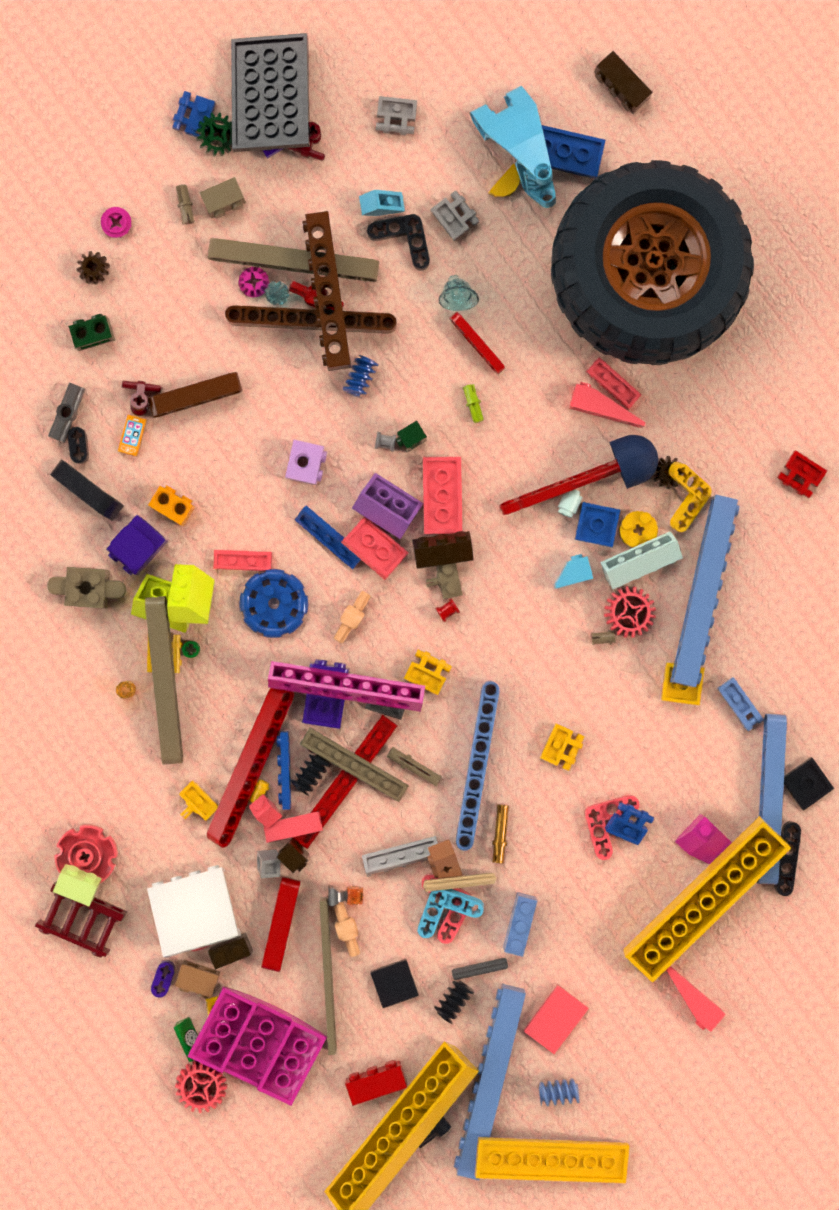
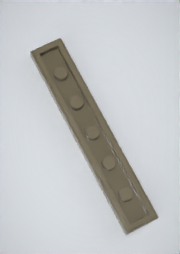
[300,727,409,802]

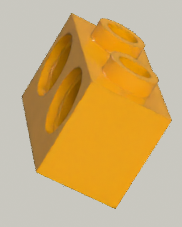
[148,485,195,526]

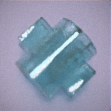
[265,281,290,305]

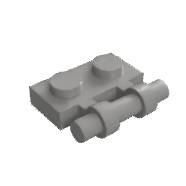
[376,96,417,136]
[431,191,479,241]

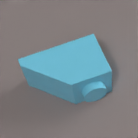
[359,190,405,216]
[554,554,593,589]

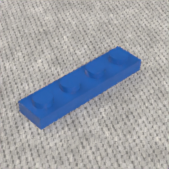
[295,505,361,569]
[277,731,291,810]

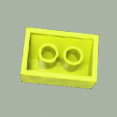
[167,564,215,624]
[131,574,190,633]

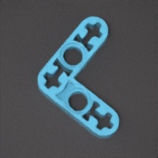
[417,889,484,938]

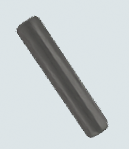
[452,958,508,980]

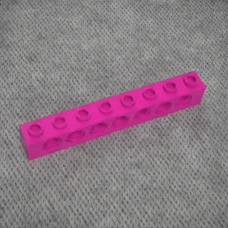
[268,661,425,712]

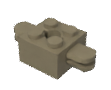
[47,567,126,608]

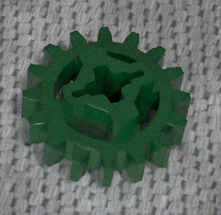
[196,113,232,157]

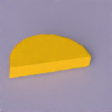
[488,163,520,197]

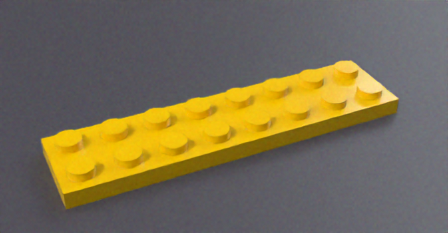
[475,1137,630,1183]

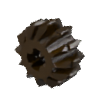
[76,251,110,285]
[653,456,684,489]

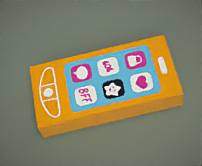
[118,414,147,457]

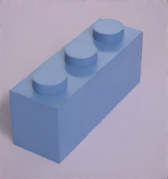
[503,892,537,957]

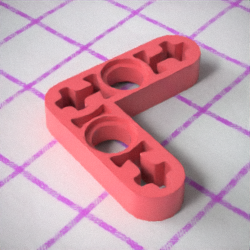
[585,795,640,860]
[421,873,471,944]

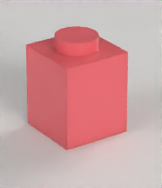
[248,794,282,828]

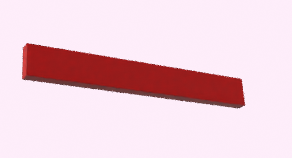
[293,714,398,849]

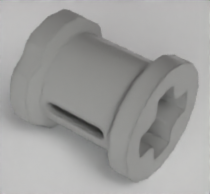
[375,432,396,452]

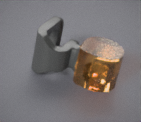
[328,885,364,906]

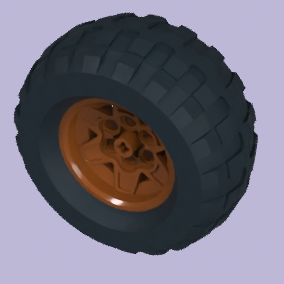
[551,160,754,365]

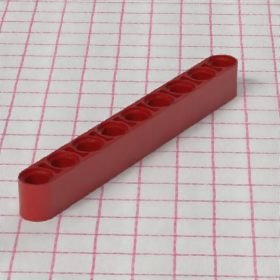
[207,688,294,848]

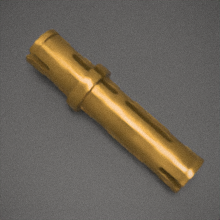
[492,804,509,864]

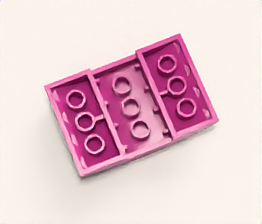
[188,987,327,1106]

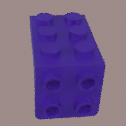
[302,659,350,729]

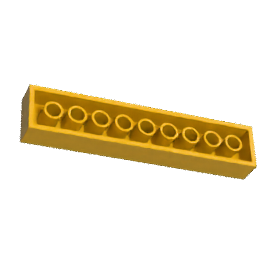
[623,816,791,983]
[324,1041,479,1210]

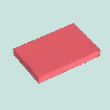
[341,517,408,580]
[523,984,589,1054]

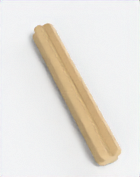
[423,873,496,892]

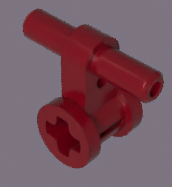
[287,122,325,161]
[122,381,161,416]

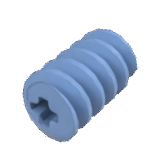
[539,1078,580,1107]

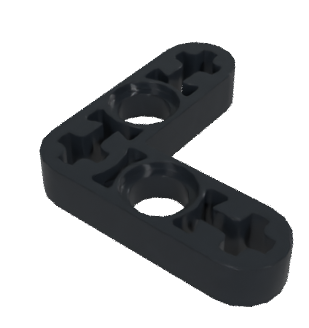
[367,214,430,271]

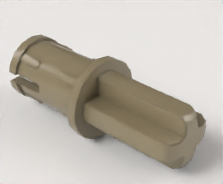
[176,184,195,224]

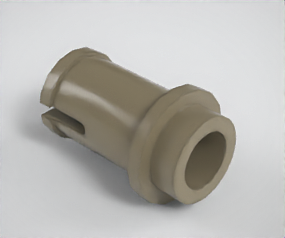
[591,630,616,645]

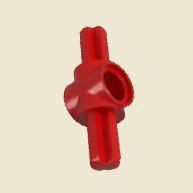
[289,281,344,310]

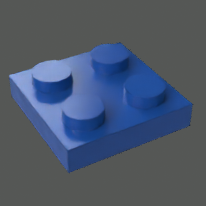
[574,502,620,547]

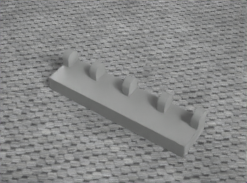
[362,836,438,877]

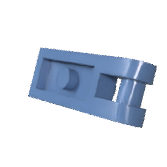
[717,677,764,731]

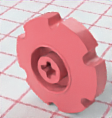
[54,824,118,883]

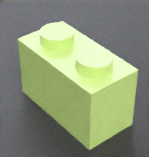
[53,864,102,906]

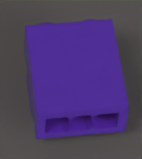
[106,515,168,575]

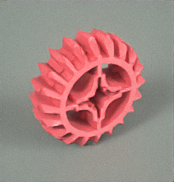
[604,586,656,638]
[175,1060,228,1113]

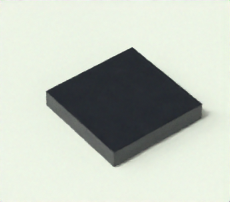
[784,757,835,811]
[370,959,419,1008]

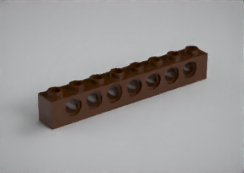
[302,211,351,371]

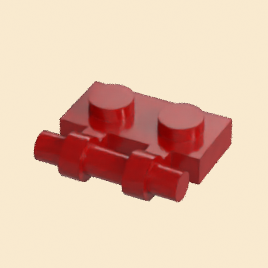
[777,450,828,498]

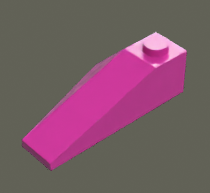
[675,813,732,864]

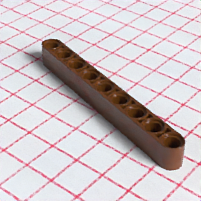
[225,305,397,334]

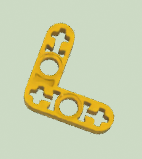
[669,462,712,532]

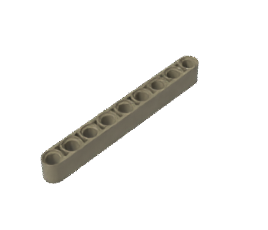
[208,238,379,282]
[145,596,183,765]

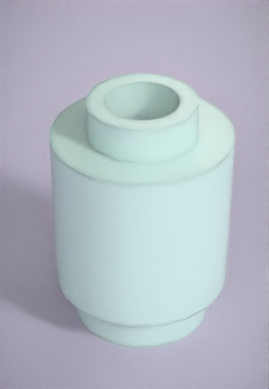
[558,489,583,518]

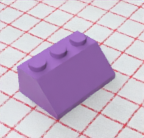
[352,473,423,539]

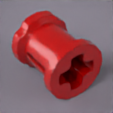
[435,598,460,622]

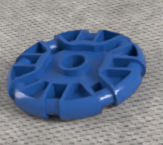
[239,569,309,638]

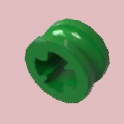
[182,641,200,658]

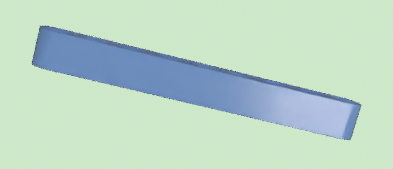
[456,681,500,851]
[757,714,787,885]

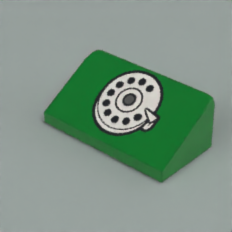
[174,1017,198,1062]

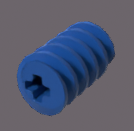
[343,355,379,398]

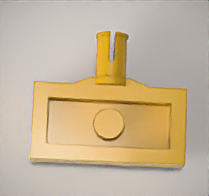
[179,780,219,821]

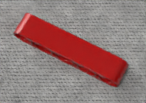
[261,877,301,972]

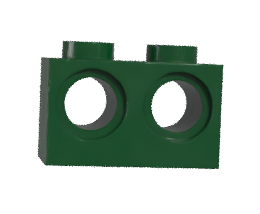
[68,314,115,351]
[396,420,427,452]

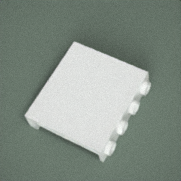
[147,865,241,957]

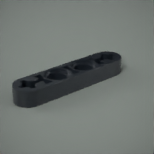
[774,821,801,896]

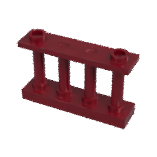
[34,881,127,958]

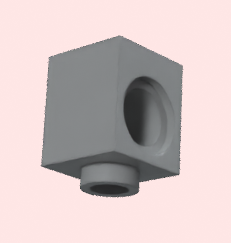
[257,850,281,878]

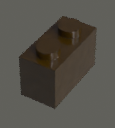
[277,838,309,873]
[208,933,253,970]

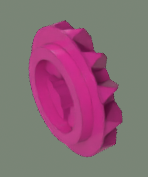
[101,207,132,238]
[238,266,269,298]

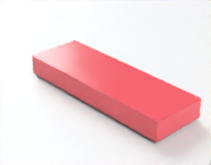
[586,357,642,410]
[213,550,272,571]
[263,812,323,843]

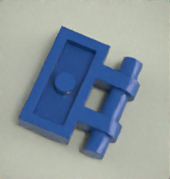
[172,91,216,137]
[605,802,654,845]

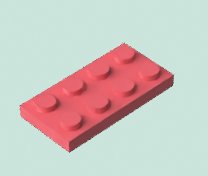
[423,457,462,534]

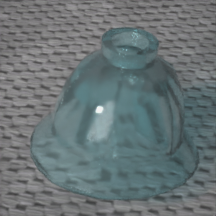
[439,275,479,311]

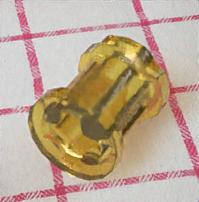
[116,680,136,699]

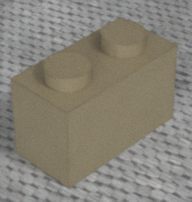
[199,177,246,218]

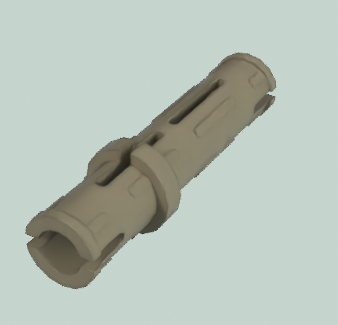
[387,747,442,786]

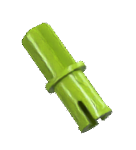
[463,384,484,423]

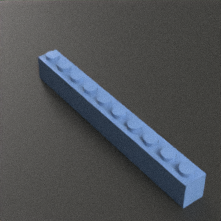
[670,495,739,687]
[454,984,526,1180]

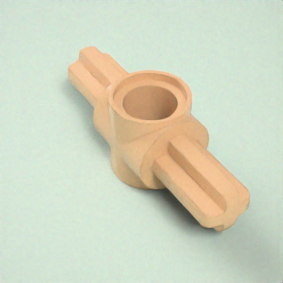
[334,591,371,643]
[333,902,360,957]

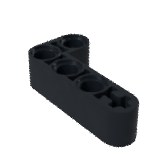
[50,459,124,521]

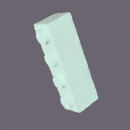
[600,531,683,589]

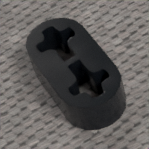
[68,427,89,464]

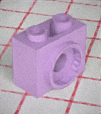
[285,440,327,485]

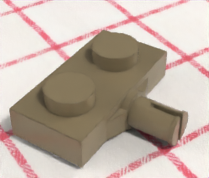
[426,563,463,599]

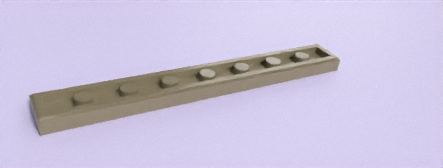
[319,897,337,1055]

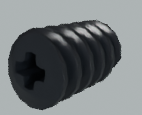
[291,754,332,796]
[434,981,474,1024]

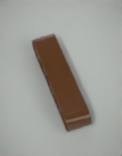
[148,372,243,418]

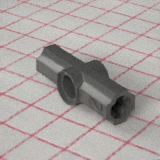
[48,382,86,443]

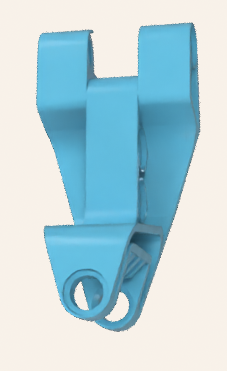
[470,86,556,208]

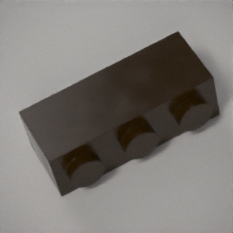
[594,51,653,114]
[412,531,474,569]

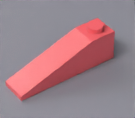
[569,382,646,428]
[666,966,726,1032]

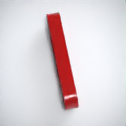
[449,312,505,374]

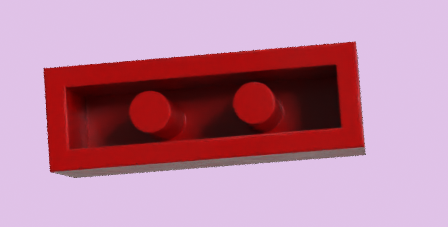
[345,1060,407,1106]

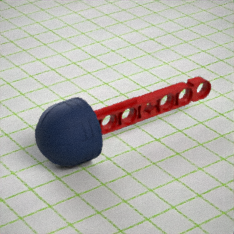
[499,435,658,515]

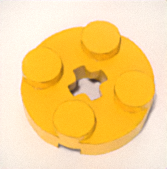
[619,511,658,548]

